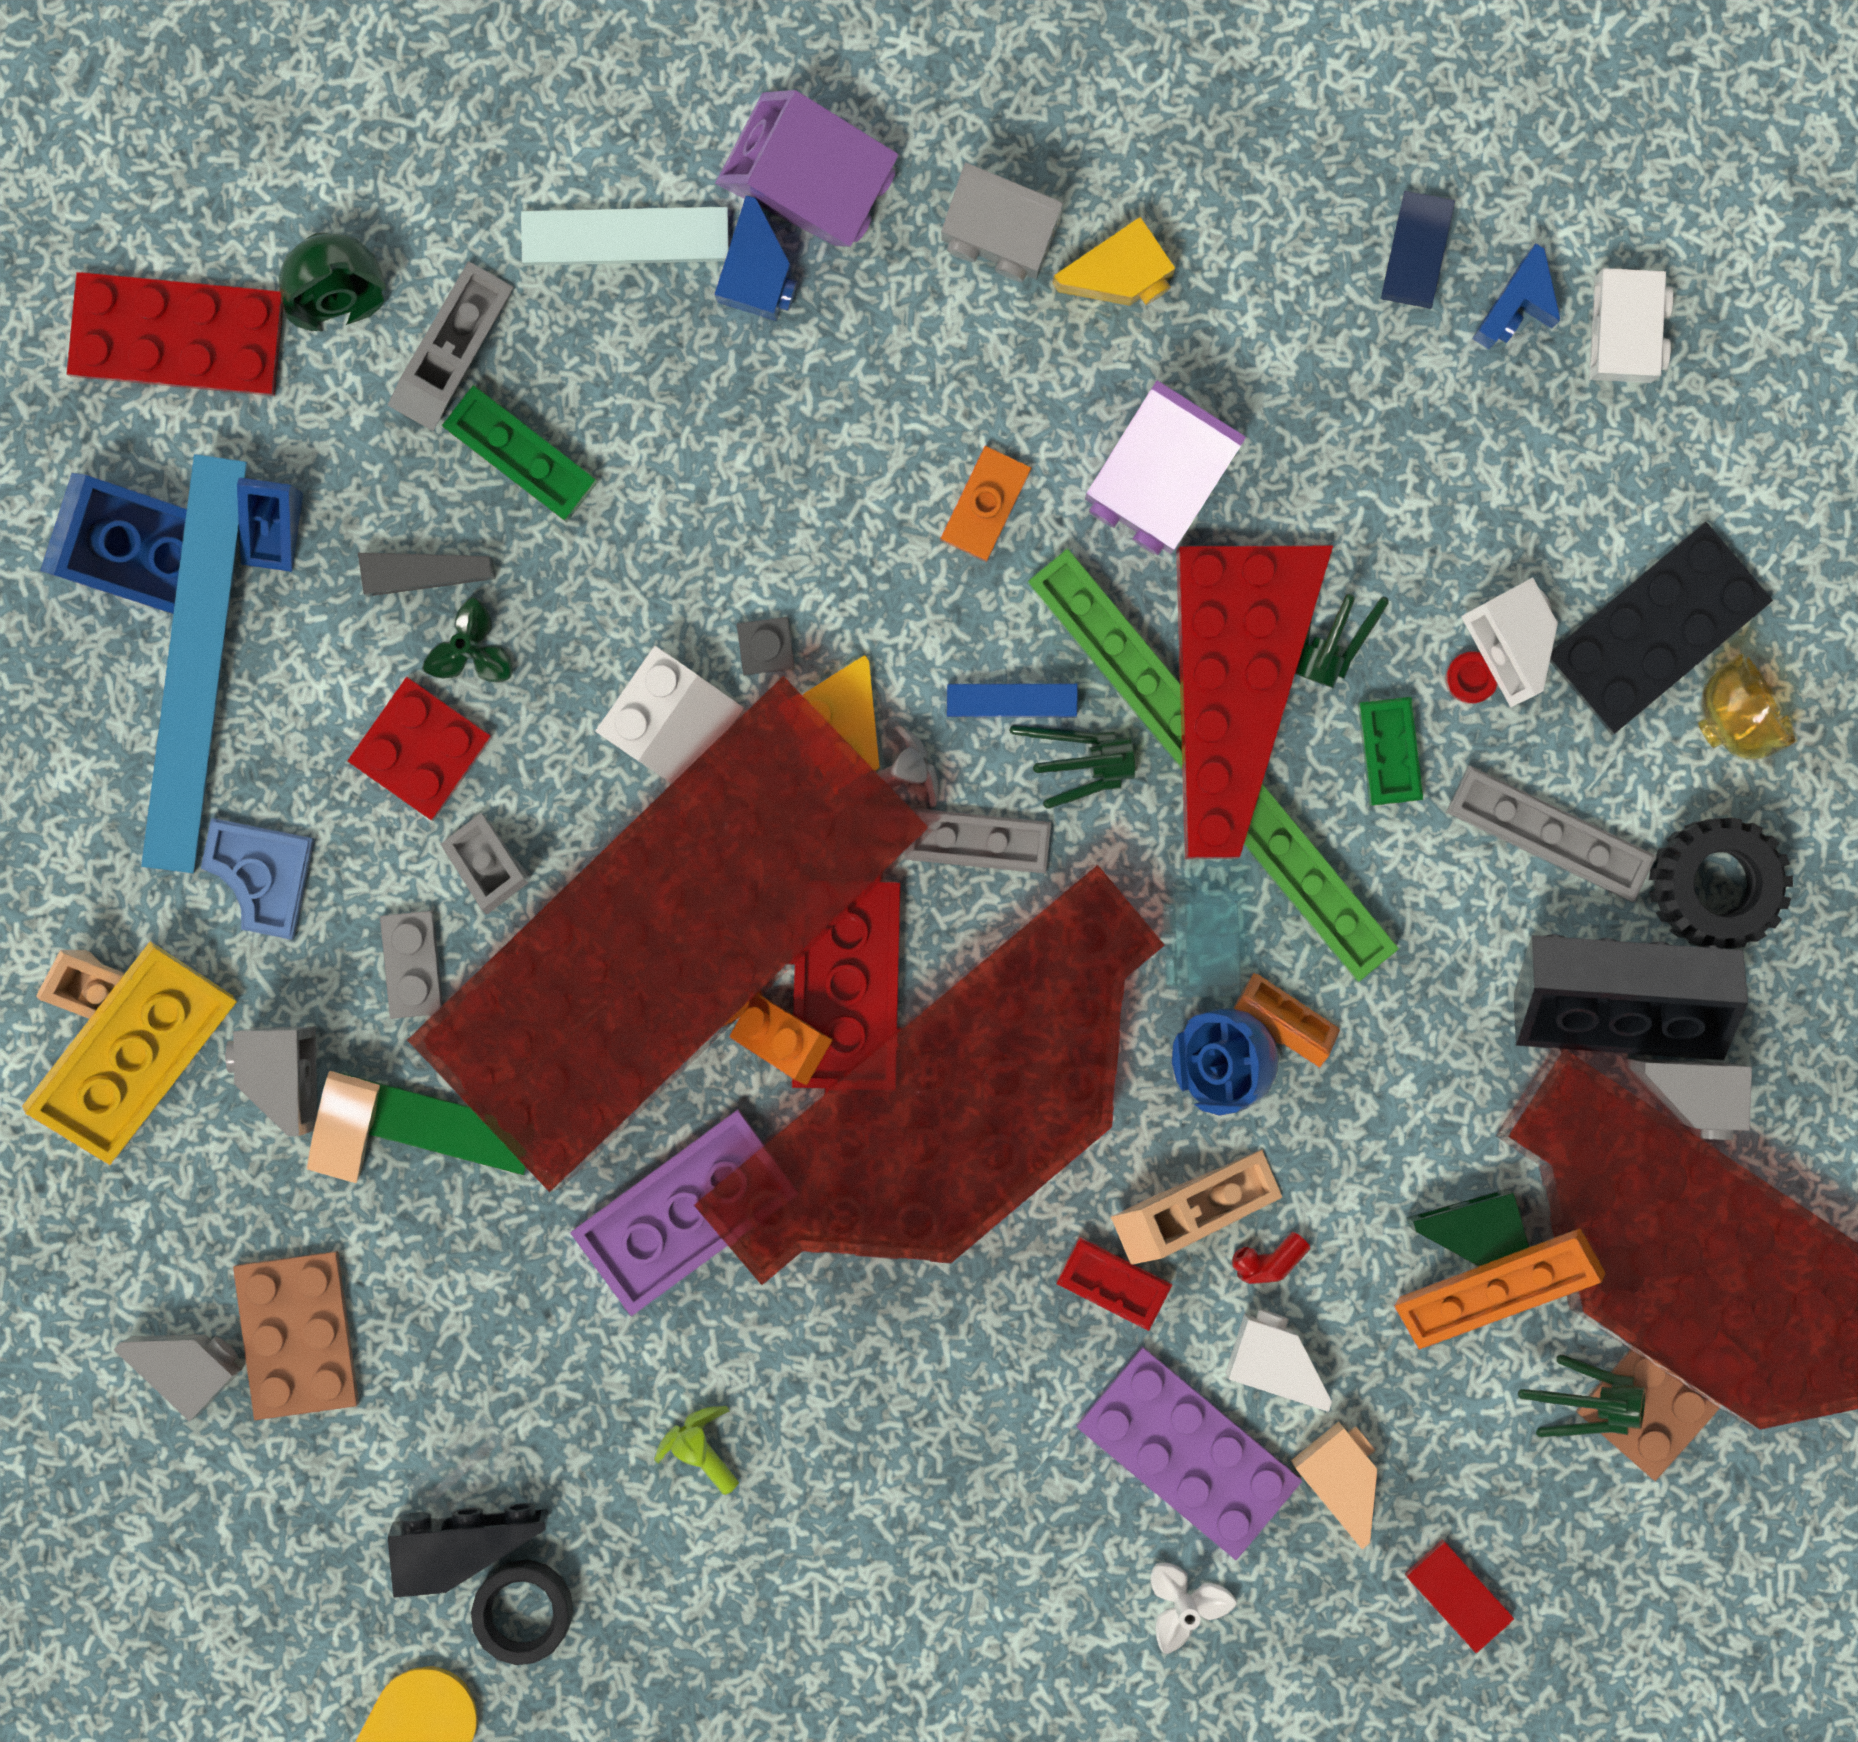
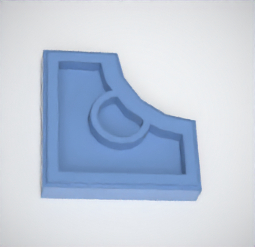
[201,818,315,940]

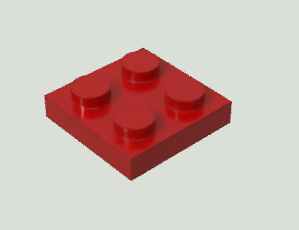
[347,677,492,821]

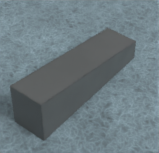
[358,552,495,597]

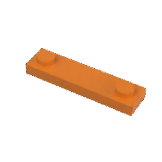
[1394,1228,1605,1350]

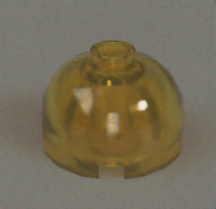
[1698,653,1798,760]

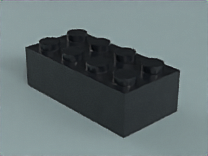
[1514,934,1748,1060]

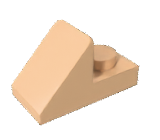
[36,950,125,1019]

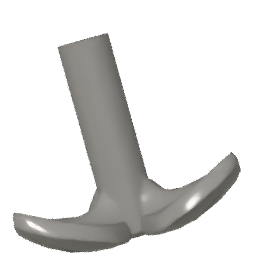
[850,725,939,808]

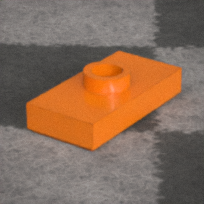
[940,446,1031,562]
[1233,973,1340,1068]

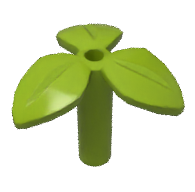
[654,1406,739,1495]

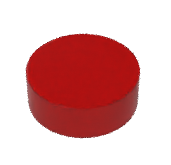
[1445,651,1498,704]

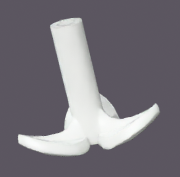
[1151,1562,1237,1654]

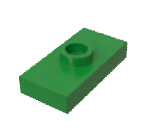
[1358,697,1423,806]

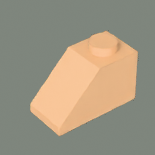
[1291,1422,1377,1549]

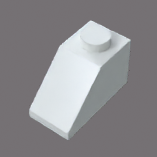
[1461,577,1558,707]
[1225,1309,1332,1412]

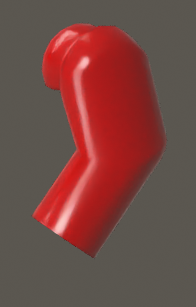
[1231,1232,1311,1284]

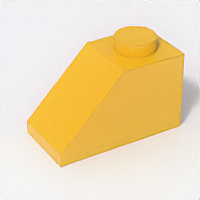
[1053,217,1175,306]

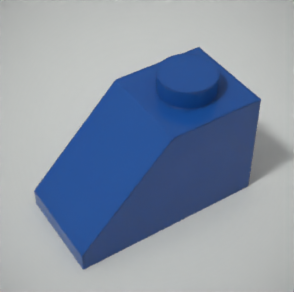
[714,195,798,321]

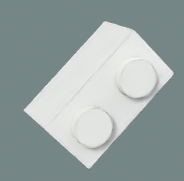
[1589,268,1673,383]

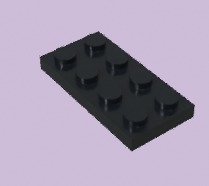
[1550,522,1773,735]

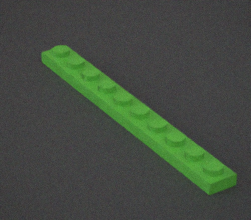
[1027,548,1399,982]

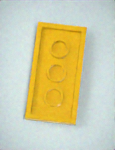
[22,941,237,1165]

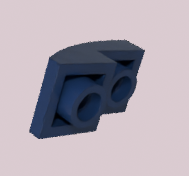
[1381,190,1455,309]

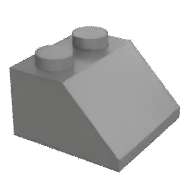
[941,162,1063,282]
[225,1026,317,1136]
[1625,1058,1752,1140]

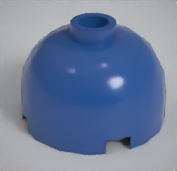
[1172,1008,1279,1116]

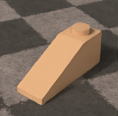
[1111,1150,1282,1265]

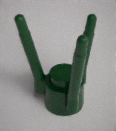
[1295,594,1389,688]
[1009,725,1135,809]
[1518,1354,1646,1437]

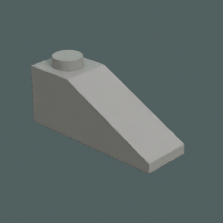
[388,261,514,431]

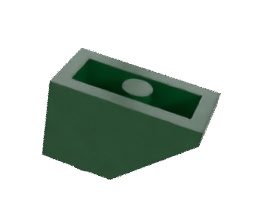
[1407,1189,1529,1267]

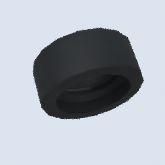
[471,1559,573,1665]

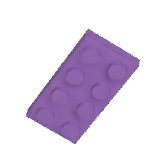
[570,1109,799,1316]
[1076,1346,1302,1560]

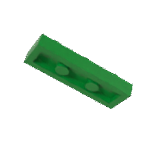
[442,385,598,523]

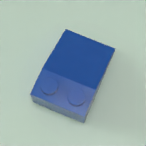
[40,473,187,614]

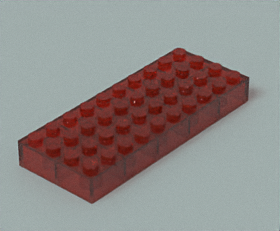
[407,676,934,1193]

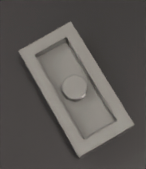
[380,911,444,1019]

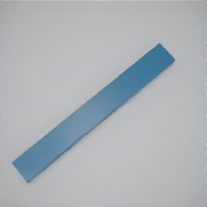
[141,454,248,874]

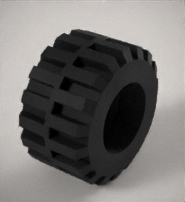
[1649,818,1793,949]

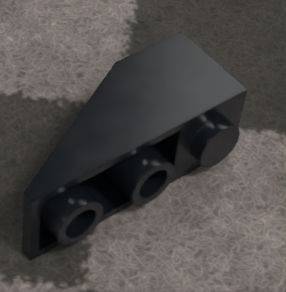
[388,1503,548,1598]

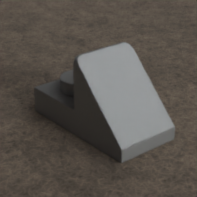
[440,813,531,915]

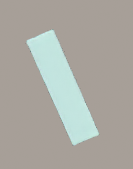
[521,207,729,266]

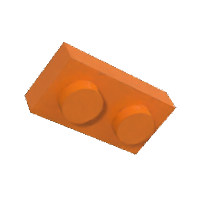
[729,992,832,1085]

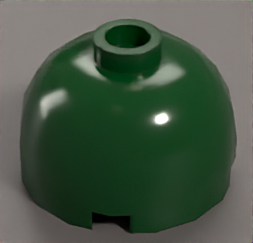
[279,232,386,331]

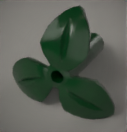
[422,597,513,683]

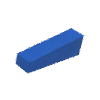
[947,684,1077,718]

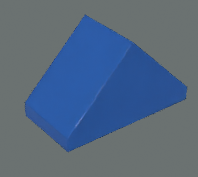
[237,477,303,572]

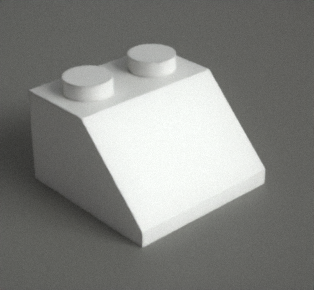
[595,646,744,793]

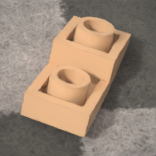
[307,1071,380,1183]

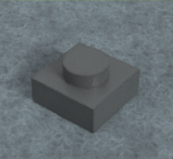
[736,617,795,676]

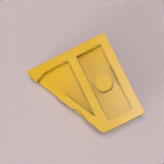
[781,655,880,796]

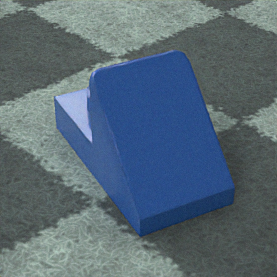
[1472,243,1560,349]

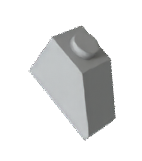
[114,1334,242,1422]

